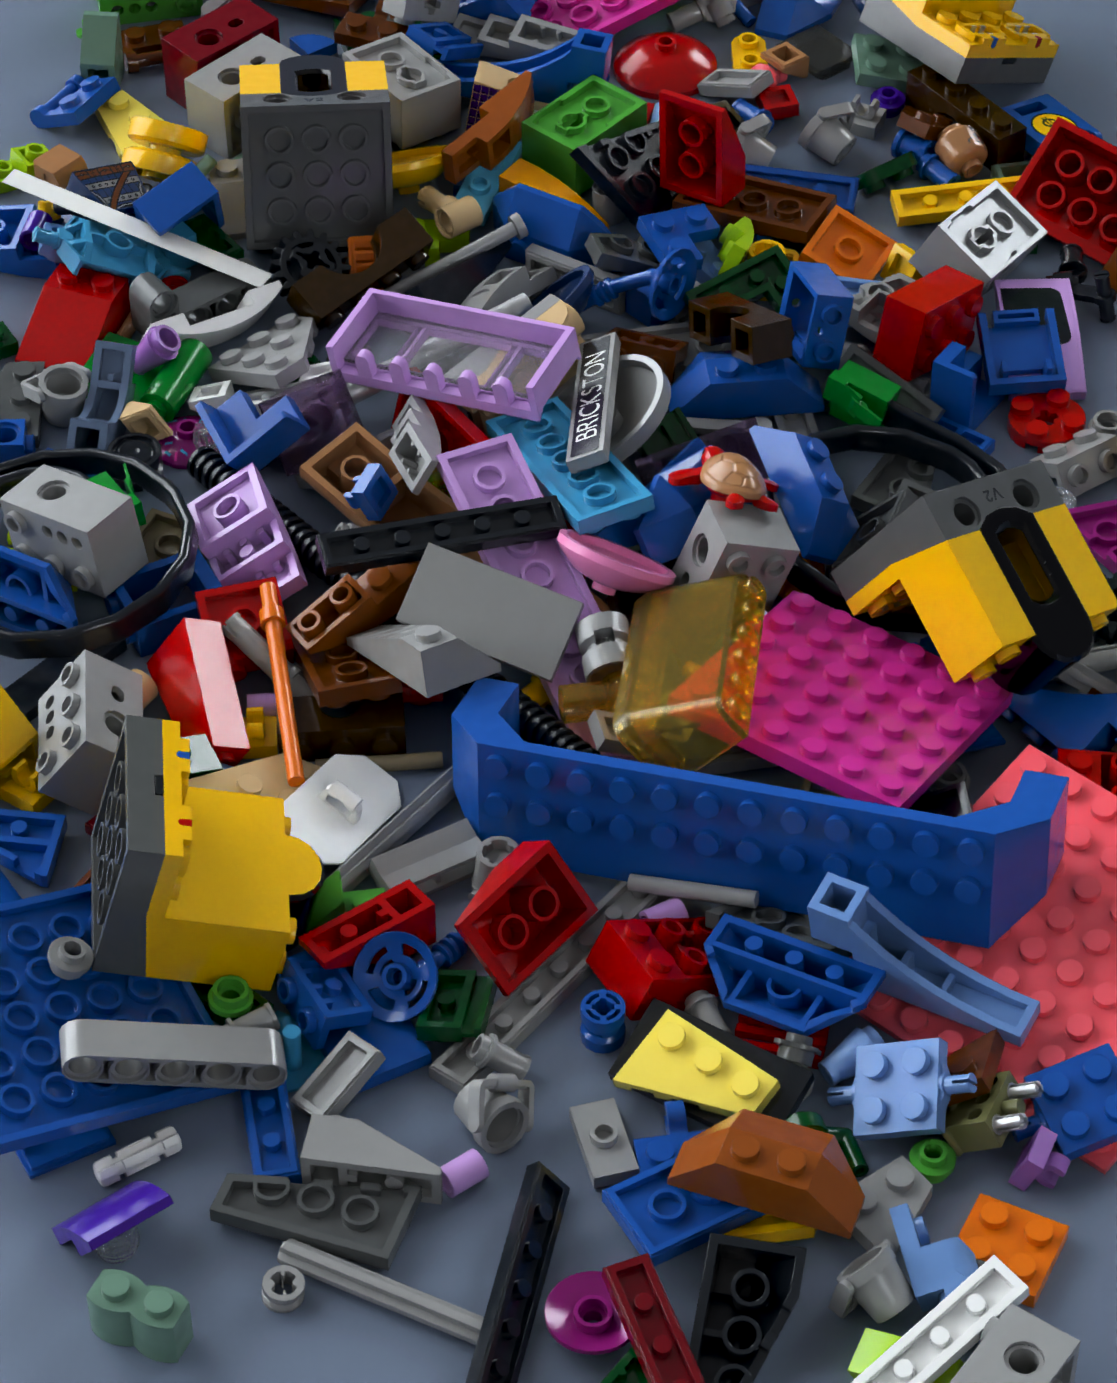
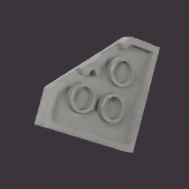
[208,313,318,389]

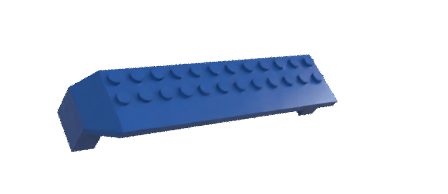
[451,678,1069,949]

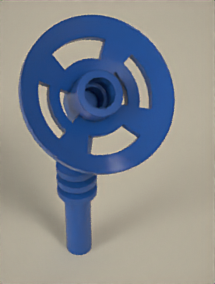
[583,247,697,321]
[352,931,468,1023]

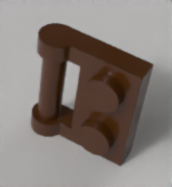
[121,19,184,73]

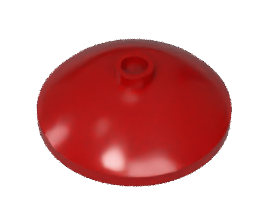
[613,32,717,100]

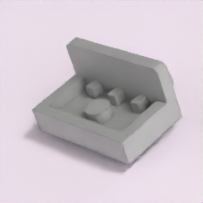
[1029,428,1117,500]

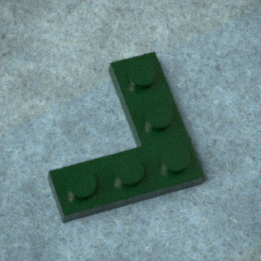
[682,244,821,333]

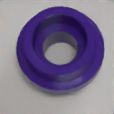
[870,86,906,118]

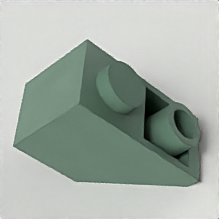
[80,10,125,86]

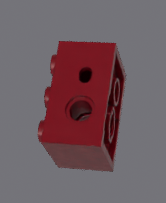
[161,0,280,109]

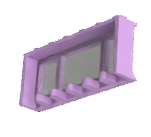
[325,288,581,422]

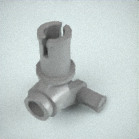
[666,0,737,32]

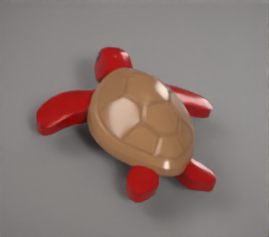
[668,446,779,512]

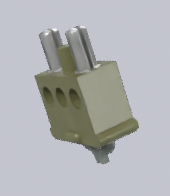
[942,1070,1044,1157]

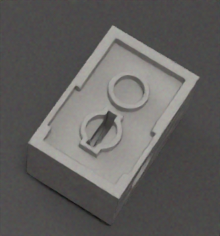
[342,32,461,149]
[184,33,304,159]
[909,180,1048,297]
[0,464,149,598]
[661,499,800,641]
[35,649,143,816]
[950,1303,1081,1383]

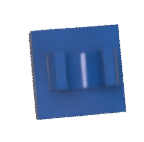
[343,463,399,521]

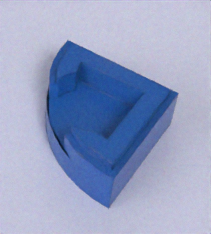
[289,34,338,64]

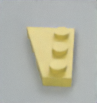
[612,1009,781,1117]

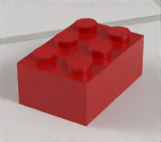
[873,265,984,382]

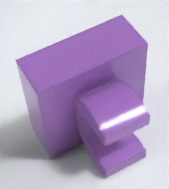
[1008,1125,1071,1191]

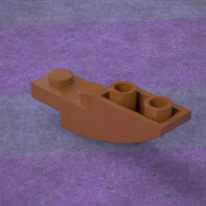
[441,70,535,185]
[285,561,420,655]

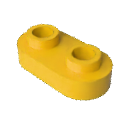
[731,32,768,69]

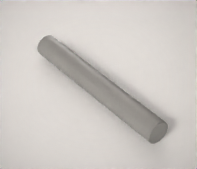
[627,873,759,908]

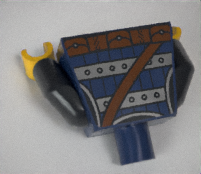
[38,161,153,223]

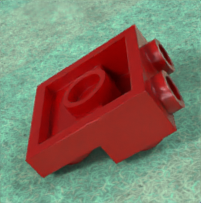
[195,576,294,682]

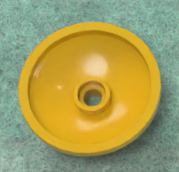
[392,145,447,195]

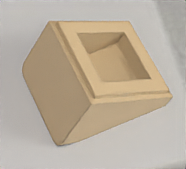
[119,401,173,441]

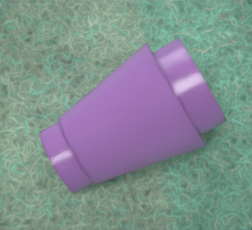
[134,325,181,375]

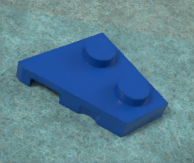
[0,809,68,888]

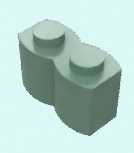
[86,1269,194,1363]

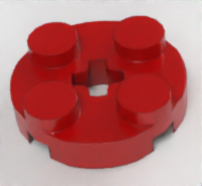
[1007,388,1086,454]

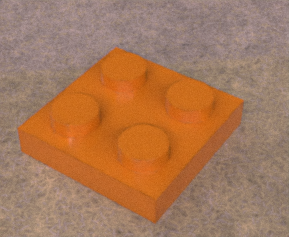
[798,204,898,280]
[958,1193,1070,1308]

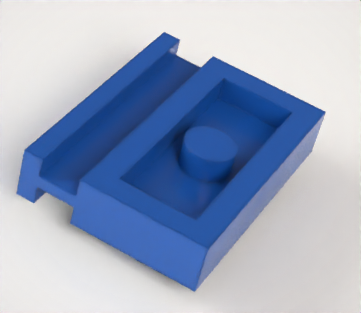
[406,21,484,62]

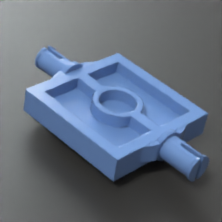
[827,1037,977,1141]

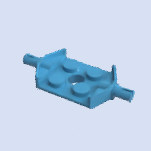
[32,215,191,282]

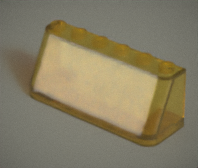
[612,574,767,772]

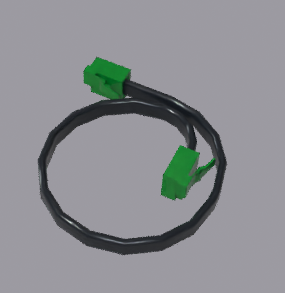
[766,360,1007,634]
[0,447,199,660]

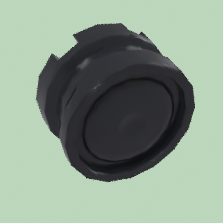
[107,433,164,492]

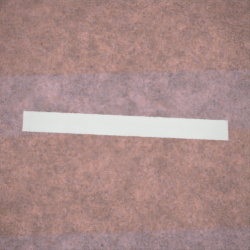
[2,169,273,287]

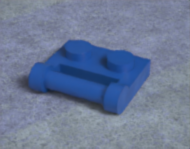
[30,74,121,129]

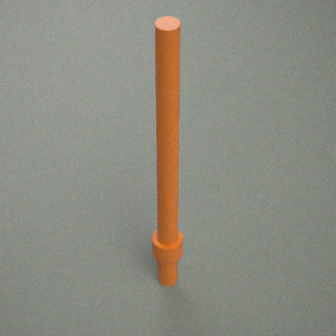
[259,582,305,787]

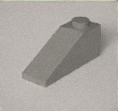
[300,1113,443,1205]

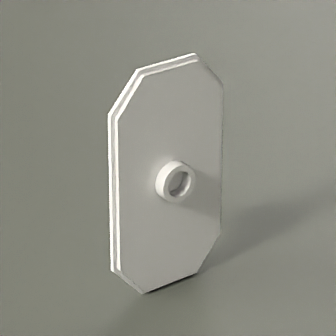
[284,754,401,865]

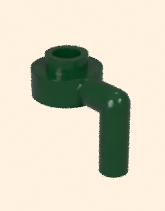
[785,1111,869,1178]

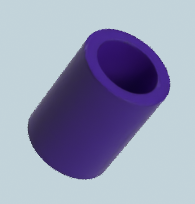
[19,210,53,251]

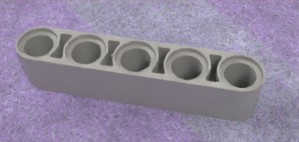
[59,1019,287,1090]

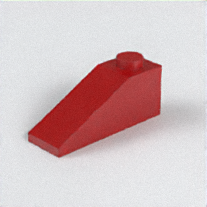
[298,879,437,970]

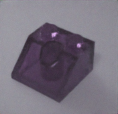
[258,369,363,477]

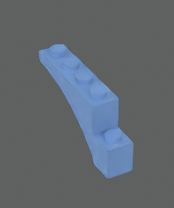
[807,872,1040,1047]

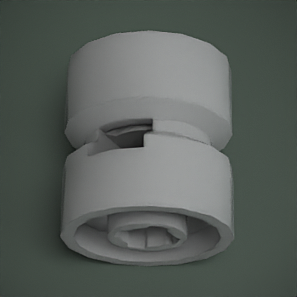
[574,611,640,690]

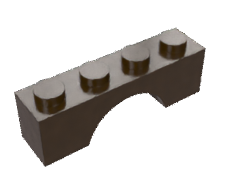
[905,64,1027,171]
[286,207,434,332]

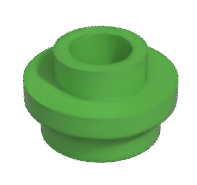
[208,975,254,1018]
[909,1138,956,1184]

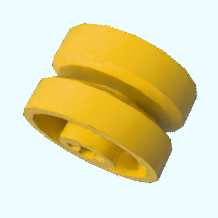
[121,116,208,183]

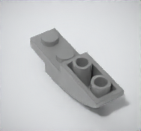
[458,265,558,355]

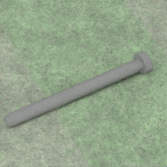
[384,212,529,294]

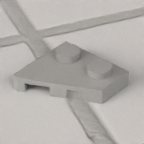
[852,1155,933,1260]

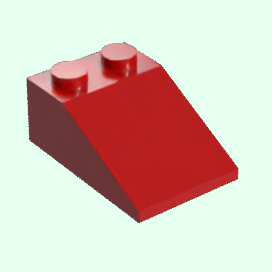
[659,89,746,208]
[15,263,130,368]
[454,840,598,996]

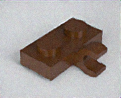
[334,0,409,48]

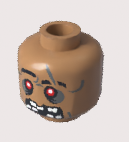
[934,123,988,178]

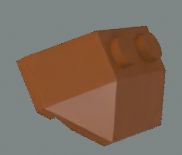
[667,1109,865,1239]

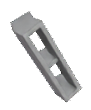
[368,818,481,896]

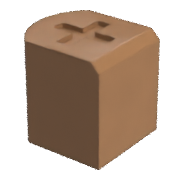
[33,143,88,189]

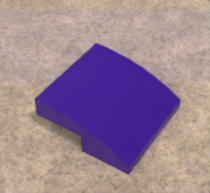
[51,1181,174,1256]

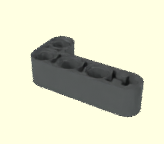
[129,258,272,335]

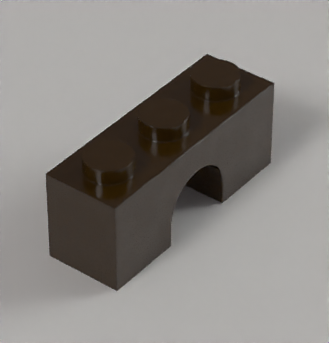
[688,292,794,365]
[276,692,406,762]

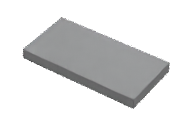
[396,542,584,683]

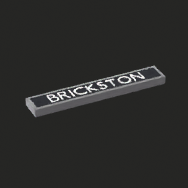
[565,331,621,474]

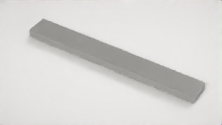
[429,881,670,1094]

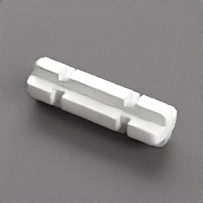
[93,1126,182,1187]

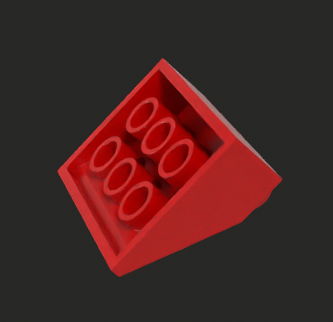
[1010,117,1117,266]

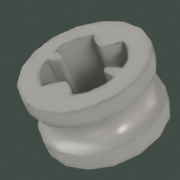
[261,1265,305,1313]

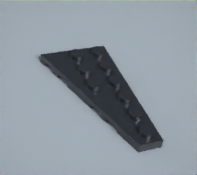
[569,100,745,227]

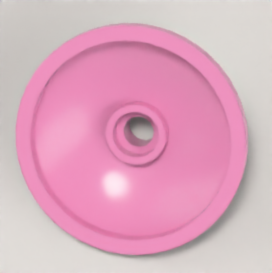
[557,529,676,596]

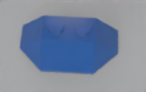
[754,0,843,41]
[493,183,620,273]
[668,350,825,419]
[749,425,860,565]
[633,445,753,564]
[0,545,78,632]
[703,913,886,1036]

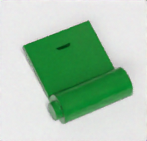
[84,332,213,422]

